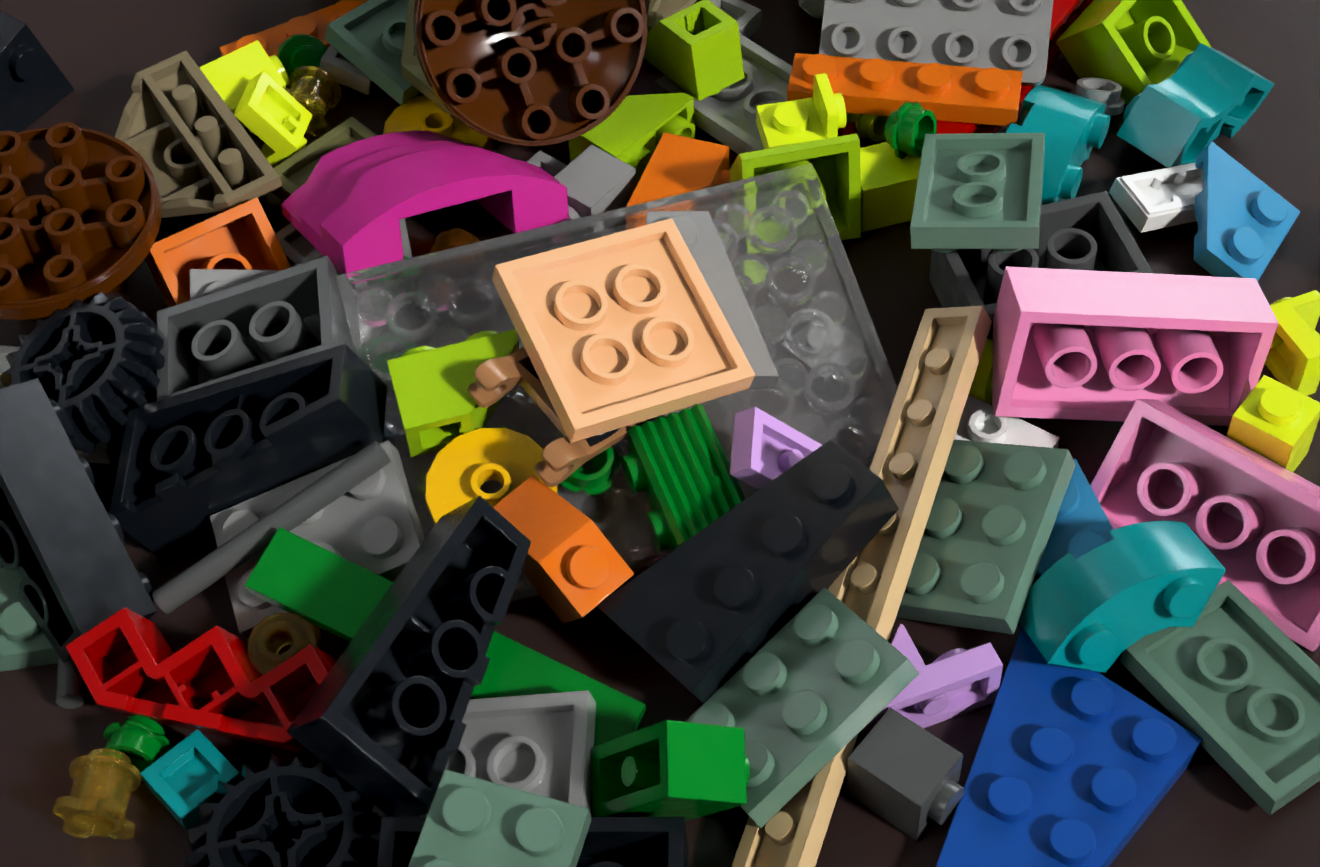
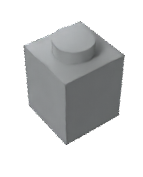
[552,144,637,242]

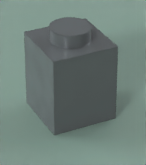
[846,707,965,841]

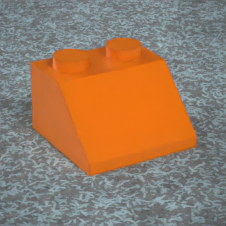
[145,197,291,307]

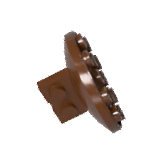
[413,0,647,146]
[0,122,162,320]

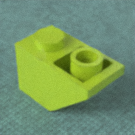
[643,0,745,101]
[568,92,696,184]
[387,329,519,457]

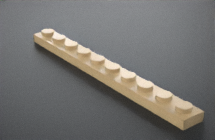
[732,306,992,867]

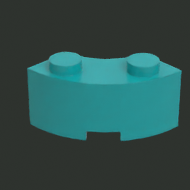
[1116,43,1275,168]
[1006,85,1111,205]
[1019,521,1226,673]

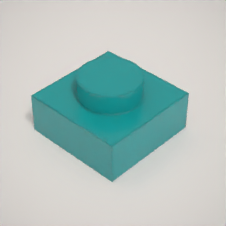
[140,729,243,832]

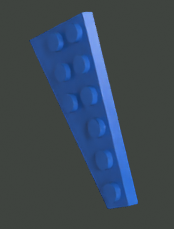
[936,627,1203,867]

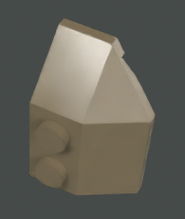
[115,50,283,218]

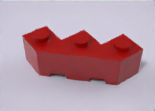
[65,607,337,755]

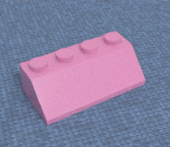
[992,266,1279,426]
[1090,399,1320,652]

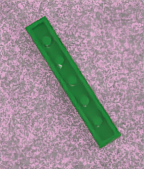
[244,527,646,746]

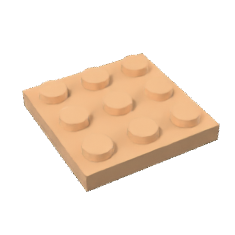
[492,218,755,443]

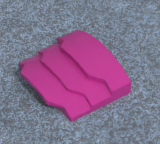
[281,130,569,280]

